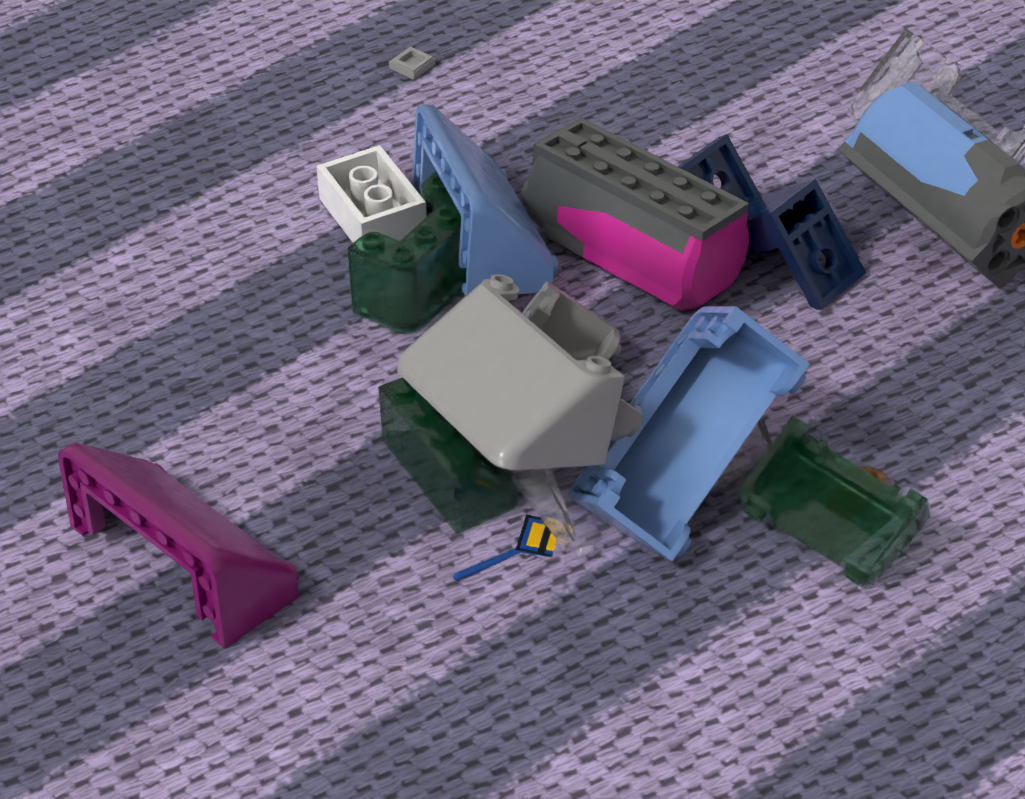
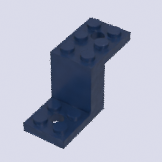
[677,134,866,310]

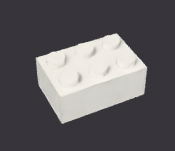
[316,145,428,257]

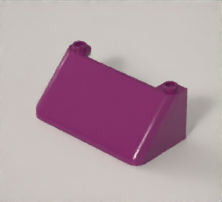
[58,442,299,649]

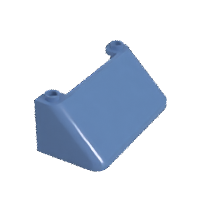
[412,105,558,296]
[568,306,810,561]

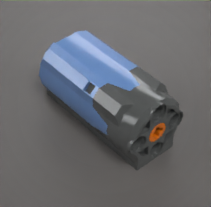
[837,81,1025,289]

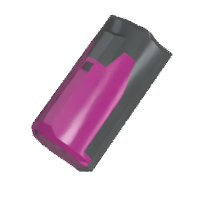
[520,117,749,311]

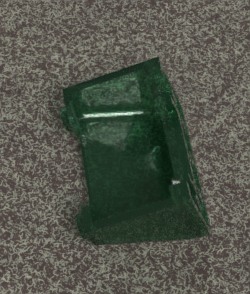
[738,415,930,587]

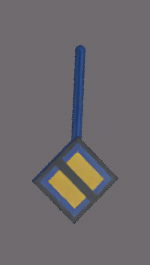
[453,514,561,581]

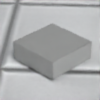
[389,46,436,80]

